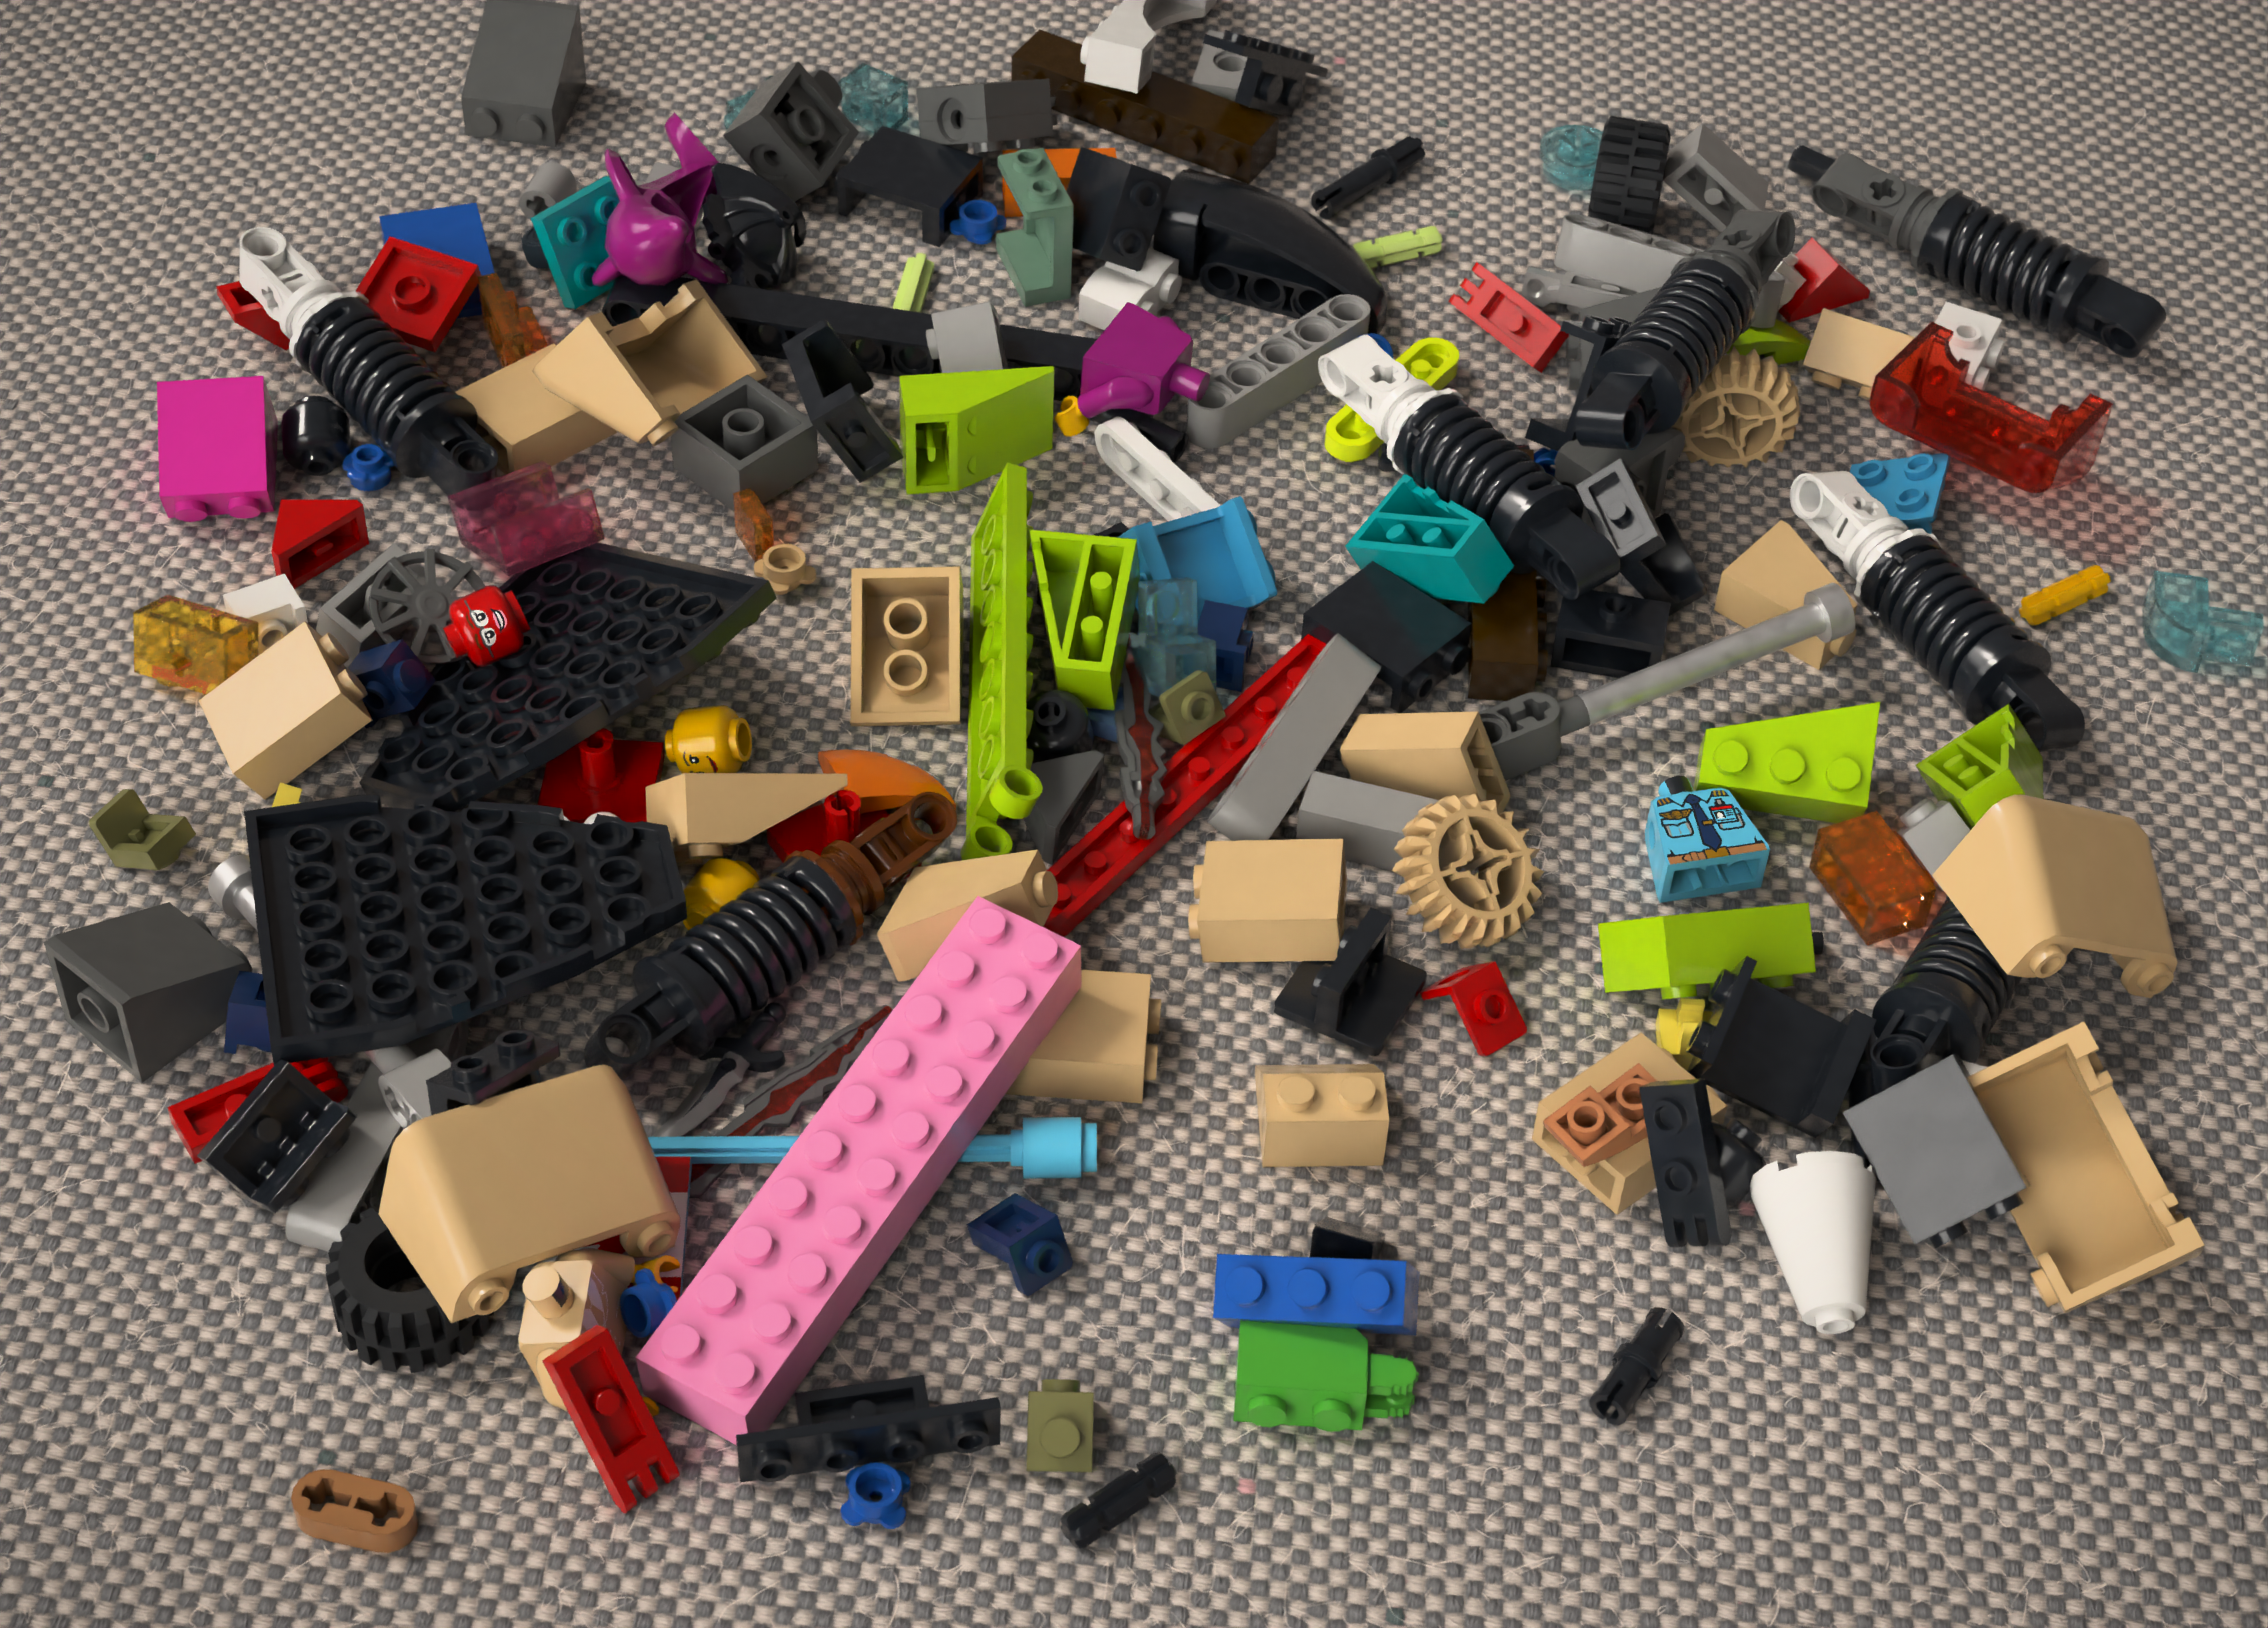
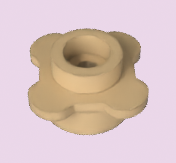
[754,544,816,595]

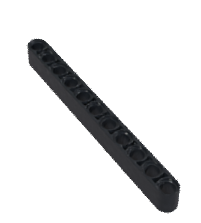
[602,274,1097,401]

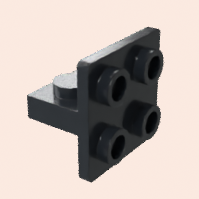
[1274,908,1427,1056]
[197,1059,357,1213]

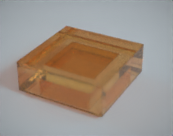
[733,488,774,563]

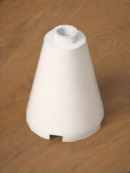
[1750,1151,1876,1334]

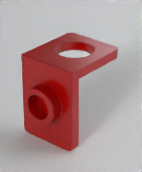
[1420,961,1527,1056]

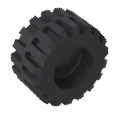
[1588,116,1671,235]
[326,1207,495,1373]

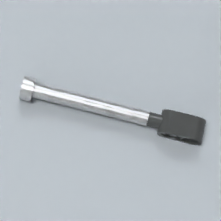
[1479,583,1855,781]

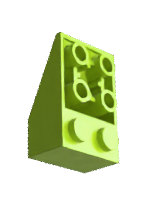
[899,366,1054,495]

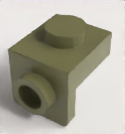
[1141,670,1226,745]
[89,789,196,871]
[1026,1379,1094,1473]

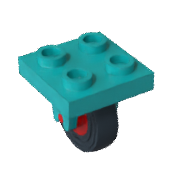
[521,176,620,309]

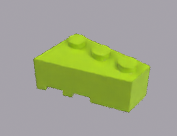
[1694,702,1880,826]
[1915,704,2044,830]
[1598,902,1816,1000]

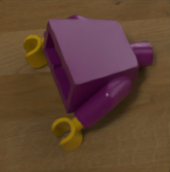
[1054,302,1210,437]

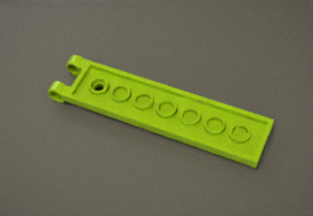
[960,462,1043,860]

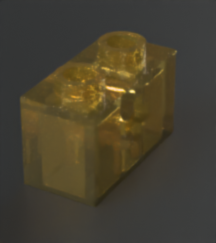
[133,594,258,697]

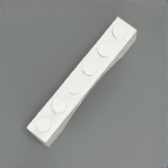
[1080,0,1217,93]

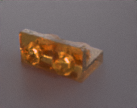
[478,273,548,368]

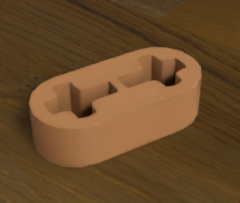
[291,1469,419,1553]

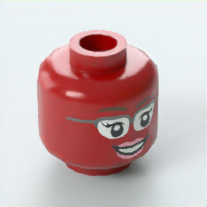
[443,585,530,667]

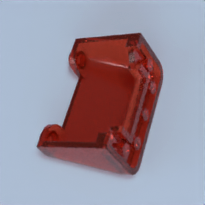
[1870,322,2113,493]

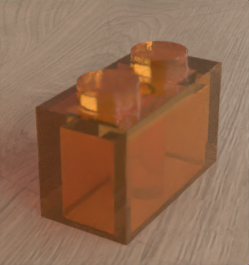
[1809,811,1936,945]

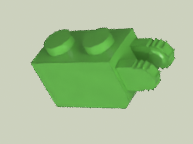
[1233,1320,1419,1432]

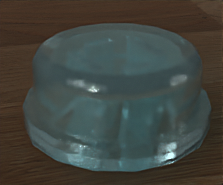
[1539,125,1603,191]

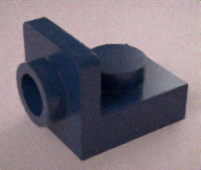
[967,1193,1073,1296]

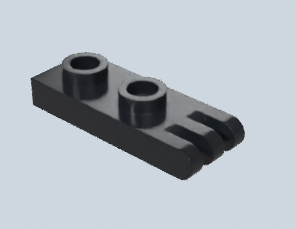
[1639,1078,1731,1247]

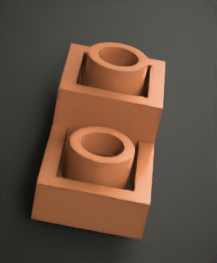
[1543,1063,1658,1167]

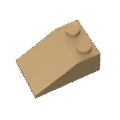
[850,566,964,726]
[645,773,848,865]

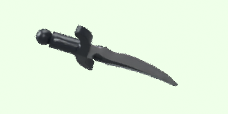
[651,1002,786,1137]

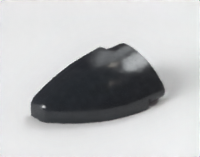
[1153,168,1387,334]

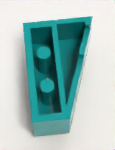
[1345,473,1514,604]

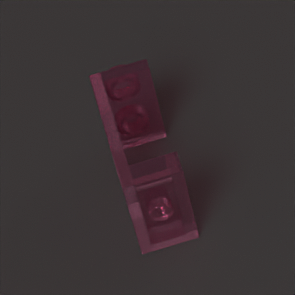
[447,461,605,576]

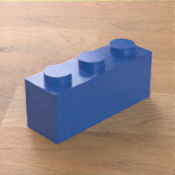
[1213,1254,1420,1335]

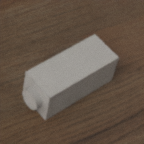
[1296,771,1441,870]

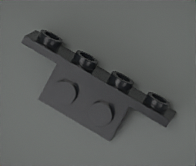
[1203,30,1328,117]
[736,1375,1001,1483]

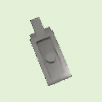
[1521,267,1638,314]

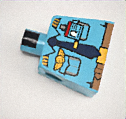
[1645,776,1770,903]

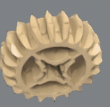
[1672,346,1800,468]
[1391,794,1544,949]

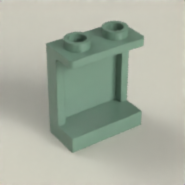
[996,147,1074,307]

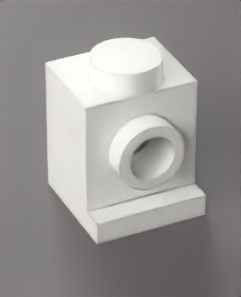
[220,574,308,660]

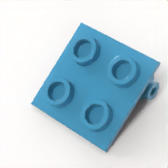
[1850,452,1951,534]

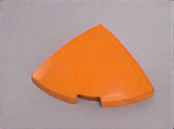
[818,749,956,821]

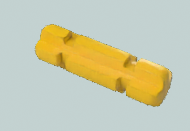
[2019,565,2111,626]

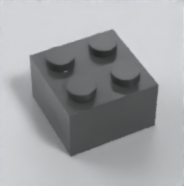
[671,374,818,518]

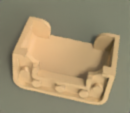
[532,279,768,446]
[1932,795,2177,998]
[1968,1021,2205,1313]
[378,1065,680,1323]

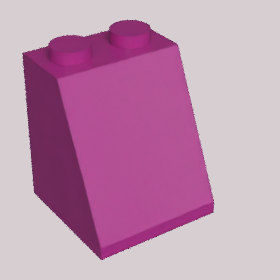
[157,376,278,522]

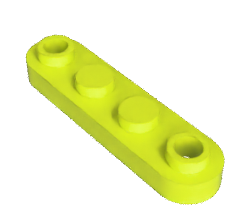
[1324,337,1459,462]

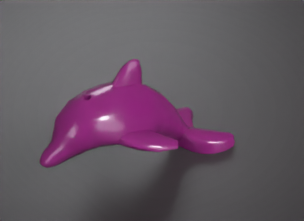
[592,112,729,287]

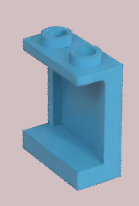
[1117,496,1277,641]

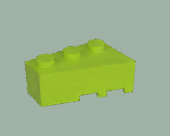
[1029,529,1140,710]

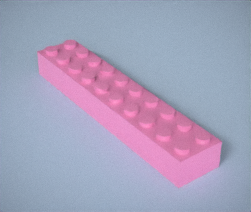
[635,896,1082,1445]

